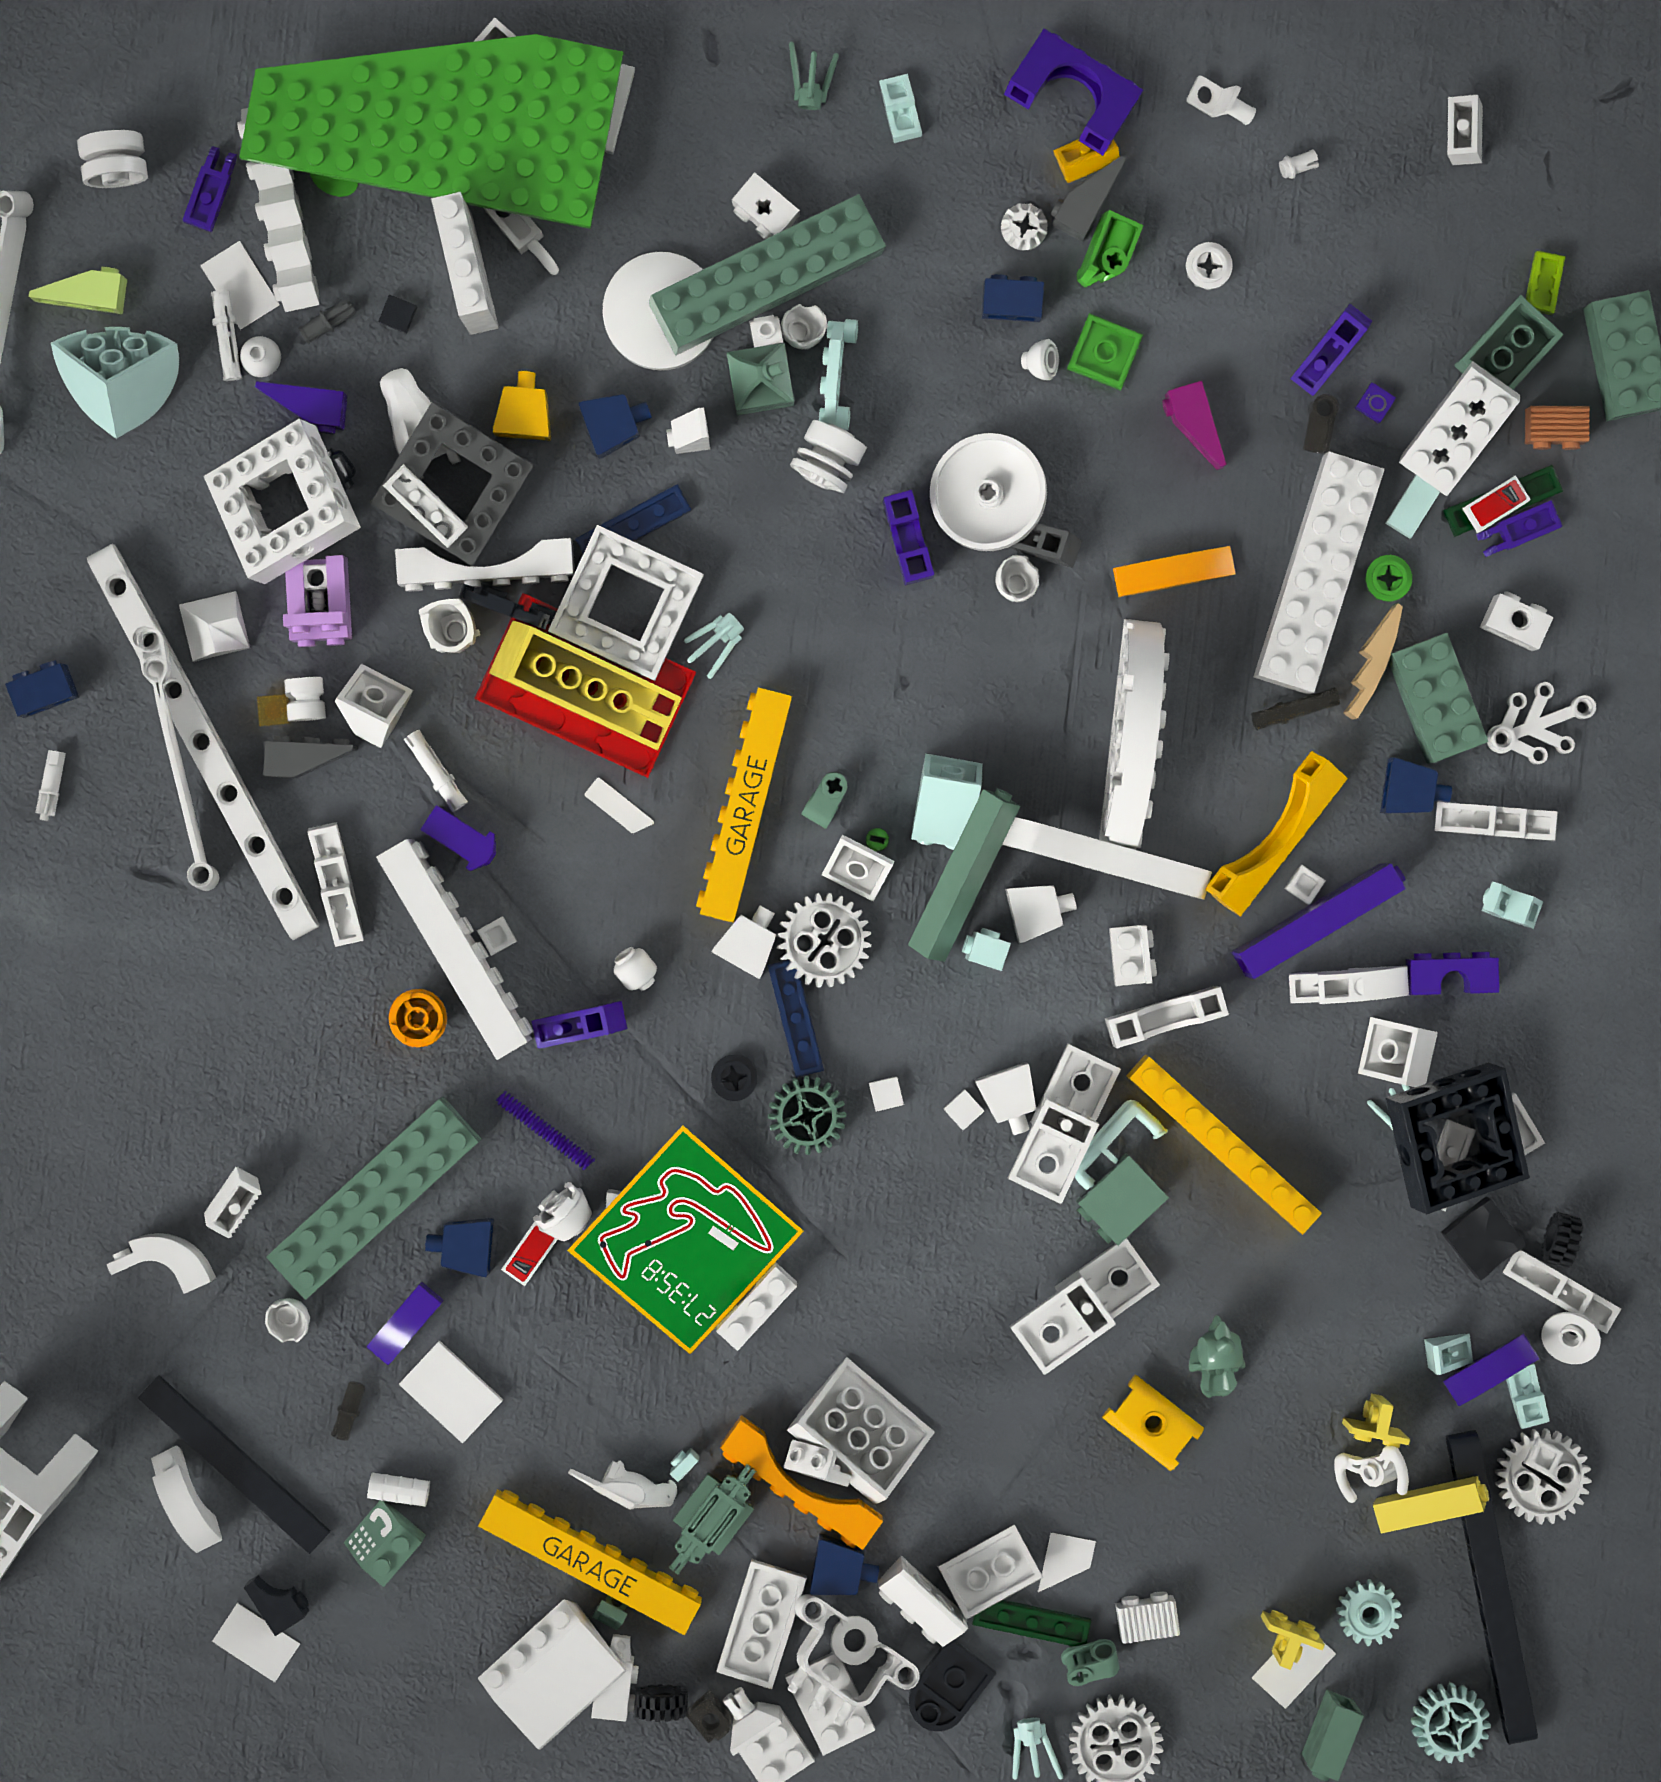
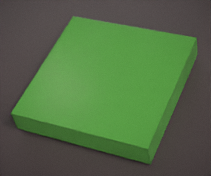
[1067,313,1143,391]

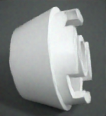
[533,1182,592,1241]

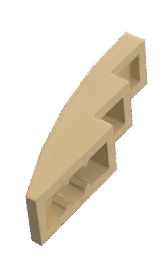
[1343,603,1403,720]

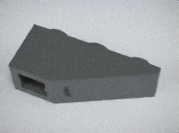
[263,736,357,778]

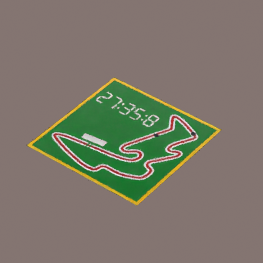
[567,1125,804,1354]

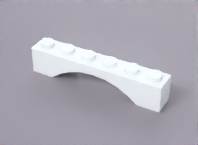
[395,538,575,591]

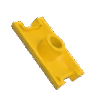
[1102,1374,1204,1471]

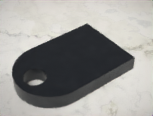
[909,1640,996,1732]

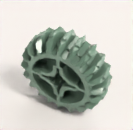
[768,1076,847,1155]

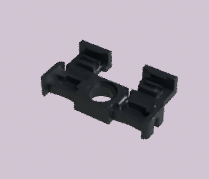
[458,583,557,629]

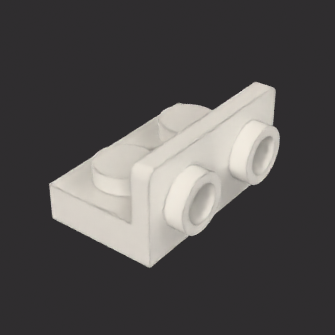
[1109,925,1157,986]
[784,1440,851,1487]

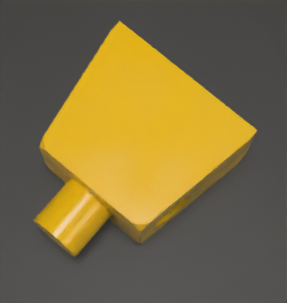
[493,371,551,441]

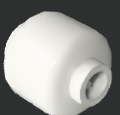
[614,947,657,991]

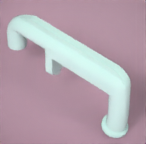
[1075,1100,1168,1190]

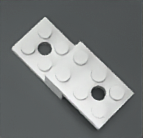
[1008,1043,1121,1204]
[1010,1238,1160,1375]

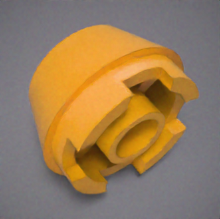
[389,989,447,1047]

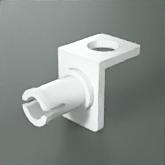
[1187,76,1256,125]

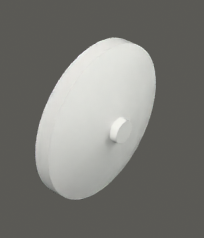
[603,252,714,370]
[930,433,1047,551]

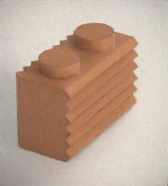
[1525,406,1590,450]

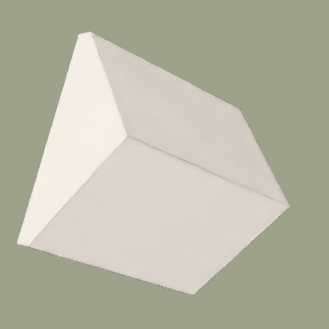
[822,835,895,901]

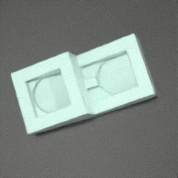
[879,74,922,143]
[1506,1363,1550,1429]

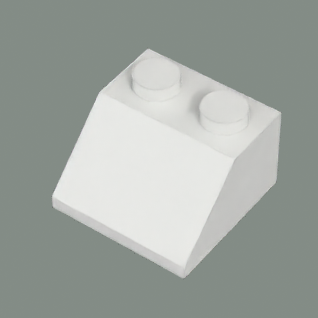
[1358,1017,1438,1087]

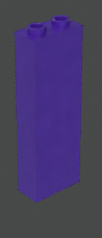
[1231,863,1406,979]

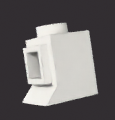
[749,315,783,348]

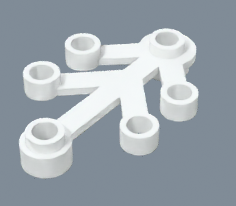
[1487,682,1596,764]

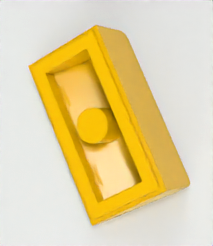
[1053,139,1120,183]

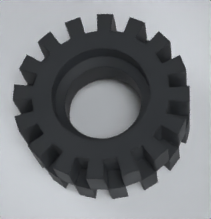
[1541,1212,1583,1268]
[635,1684,688,1722]

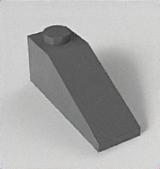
[1051,155,1126,242]
[1008,524,1082,568]

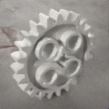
[777,893,872,987]
[1495,1428,1592,1525]
[1069,1695,1163,1782]

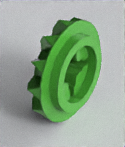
[1365,555,1412,602]

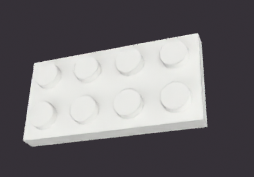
[716,1559,807,1689]

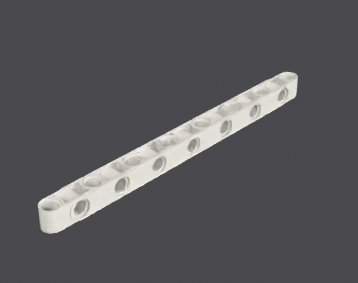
[86,543,319,940]

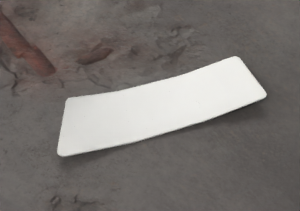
[585,778,654,833]

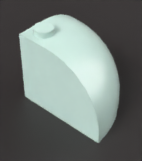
[51,327,179,439]

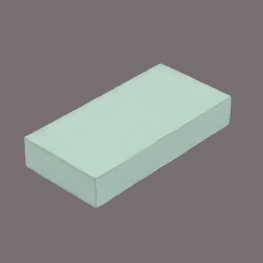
[1385,475,1440,539]

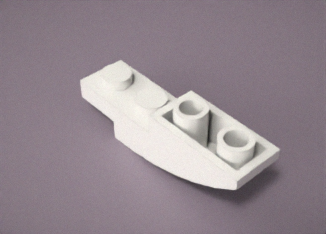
[1289,966,1409,1004]

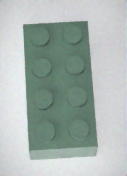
[1583,290,1661,422]
[1388,633,1489,764]

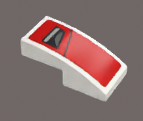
[1462,475,1531,533]
[501,1222,558,1286]

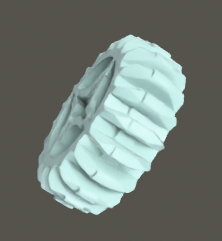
[1411,1683,1491,1764]

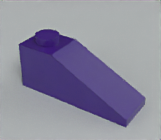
[1290,303,1372,396]
[255,381,348,434]
[531,1001,628,1049]

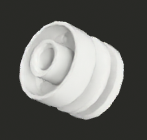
[790,420,867,493]

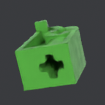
[1076,210,1144,288]

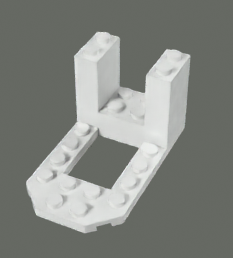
[0,1381,98,1580]

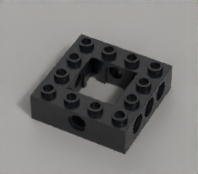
[1386,1062,1530,1215]

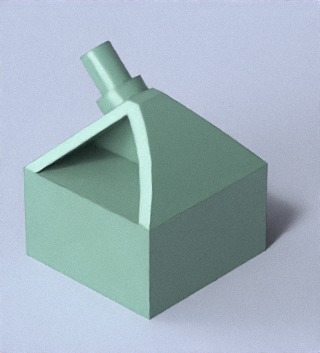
[727,343,794,415]

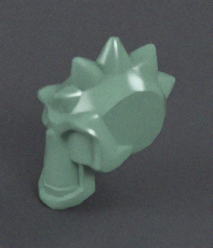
[1189,1315,1245,1398]

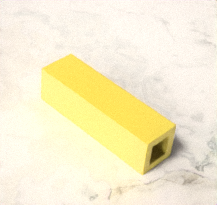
[1373,1476,1489,1534]

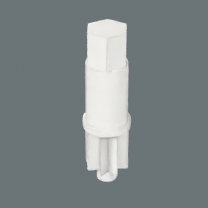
[35,750,66,821]

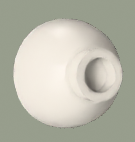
[240,336,281,377]
[1021,339,1059,380]

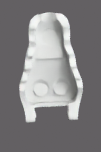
[380,368,461,479]

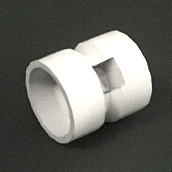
[284,677,326,721]

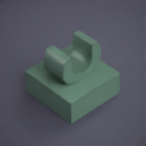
[592,1595,628,1630]

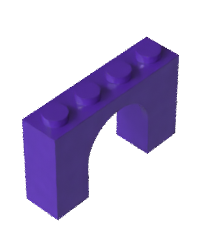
[1004,29,1143,156]

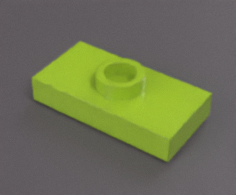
[1526,251,1566,315]

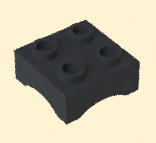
[1440,1197,1527,1281]

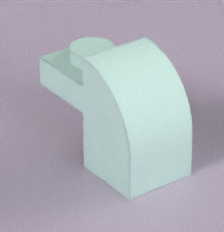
[1482,881,1543,929]

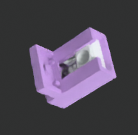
[283,555,352,647]

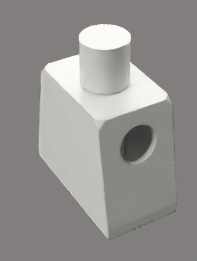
[1005,885,1077,943]
[712,905,777,979]
[974,1062,1036,1135]

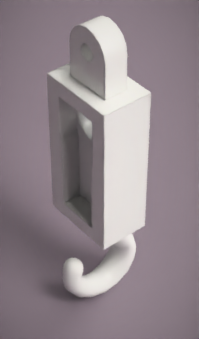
[484,208,559,275]

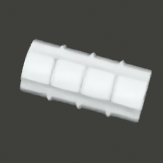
[367,1473,430,1507]

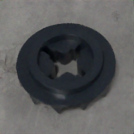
[711,1055,757,1101]

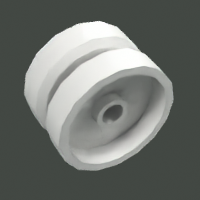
[77,130,148,188]

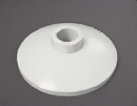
[1541,1312,1601,1364]

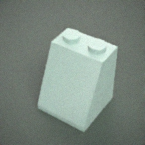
[911,753,983,850]

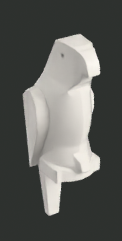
[568,1460,677,1509]

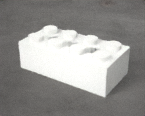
[1399,361,1520,496]

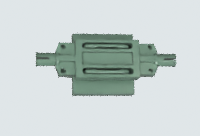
[669,1464,757,1575]

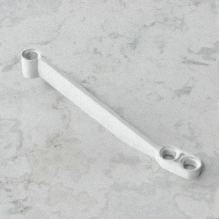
[0,191,34,454]
[137,627,219,891]

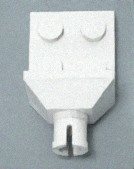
[723,1687,815,1782]

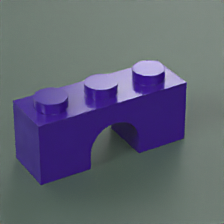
[883,490,934,586]
[1405,952,1499,995]

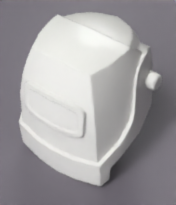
[419,599,480,653]

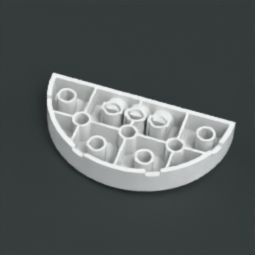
[1099,619,1169,850]

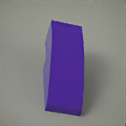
[366,1282,444,1365]
[1443,1333,1539,1406]

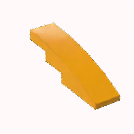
[1113,546,1236,597]

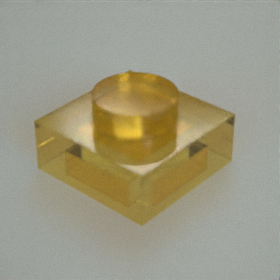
[257,694,290,726]

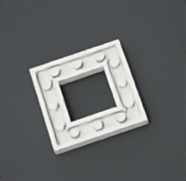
[548,525,704,681]

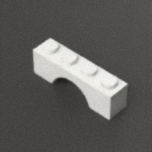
[1105,986,1229,1048]

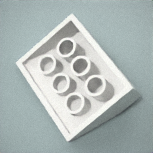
[787,1357,935,1505]
[478,1599,627,1750]

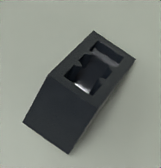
[244,1574,309,1636]

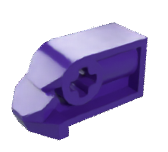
[420,805,496,871]

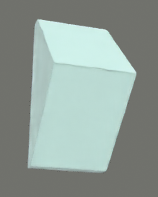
[1424,1334,1473,1375]

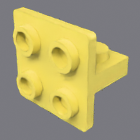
[1342,1393,1410,1448]
[1261,1610,1325,1670]

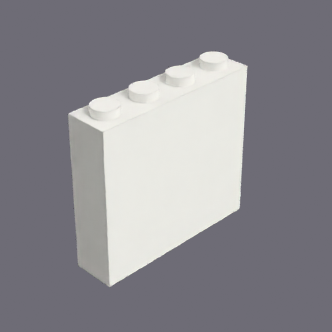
[431,192,499,335]

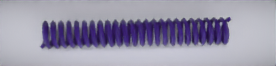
[496,1090,595,1170]

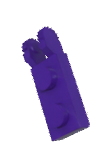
[183,146,237,233]
[1476,500,1563,557]

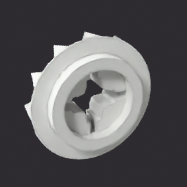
[1001,203,1047,250]
[1185,242,1232,290]

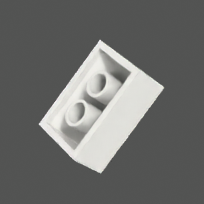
[878,1556,968,1646]

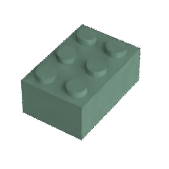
[1454,295,1564,390]

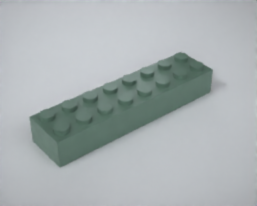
[649,194,886,356]
[266,1097,482,1300]

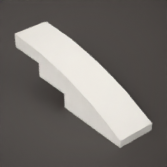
[1435,802,1558,841]
[307,822,364,947]
[1503,1250,1621,1334]

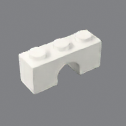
[716,1262,797,1351]

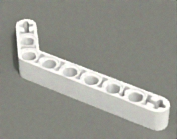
[1002,817,1212,900]

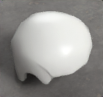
[780,304,828,349]
[995,555,1039,602]
[265,1298,310,1342]

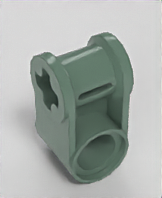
[801,772,847,829]
[1061,1639,1120,1686]

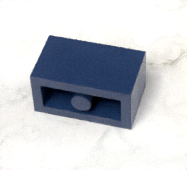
[982,274,1044,322]
[5,660,79,718]

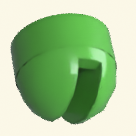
[866,828,889,851]

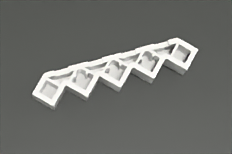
[237,108,320,312]

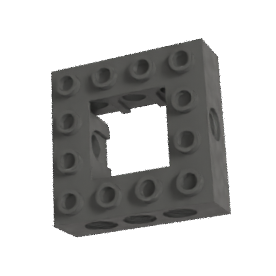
[371,401,534,566]

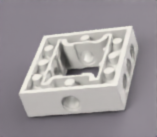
[204,419,361,584]

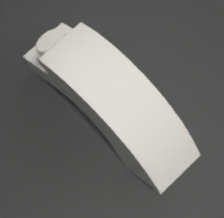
[106,1233,216,1294]
[151,1445,222,1553]

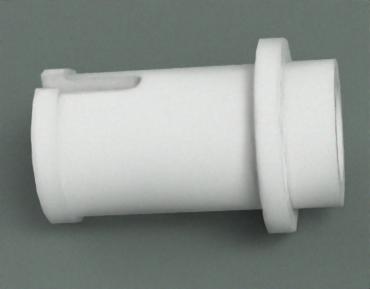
[1279,149,1319,179]

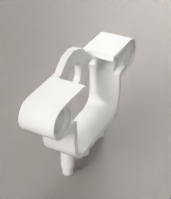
[788,1594,919,1726]

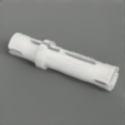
[211,290,242,381]
[404,730,468,812]

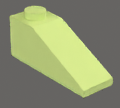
[29,267,127,314]

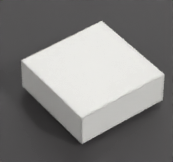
[1284,865,1326,905]
[477,916,517,956]
[869,1076,904,1112]
[943,1089,984,1130]
[1523,1437,1564,1478]

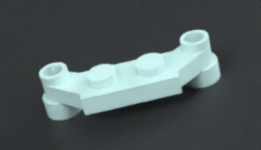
[819,319,858,430]

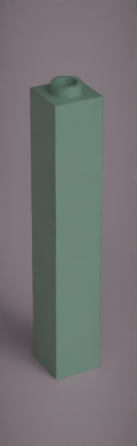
[908,788,1021,962]

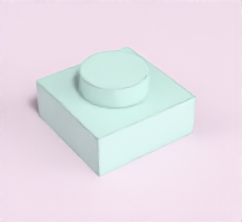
[670,1448,699,1482]

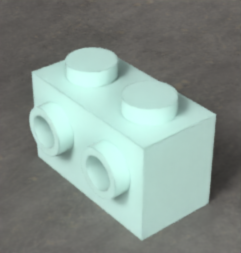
[962,928,1011,971]

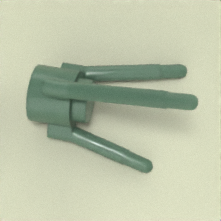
[789,42,839,110]

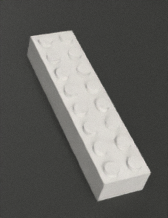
[1253,451,1384,695]
[376,839,533,1060]

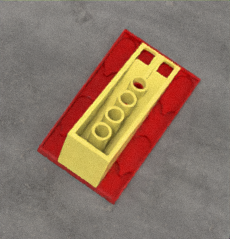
[474,593,696,778]

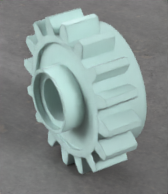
[1336,1579,1402,1646]

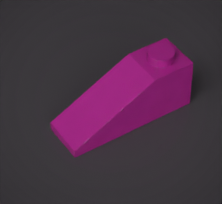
[1162,381,1226,470]

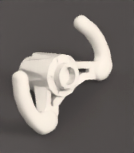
[1334,1446,1409,1503]

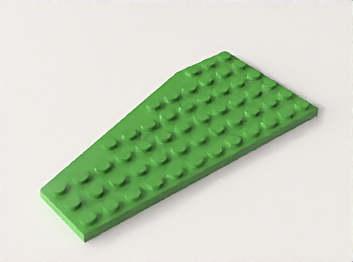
[239,34,624,229]

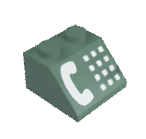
[344,1500,426,1587]

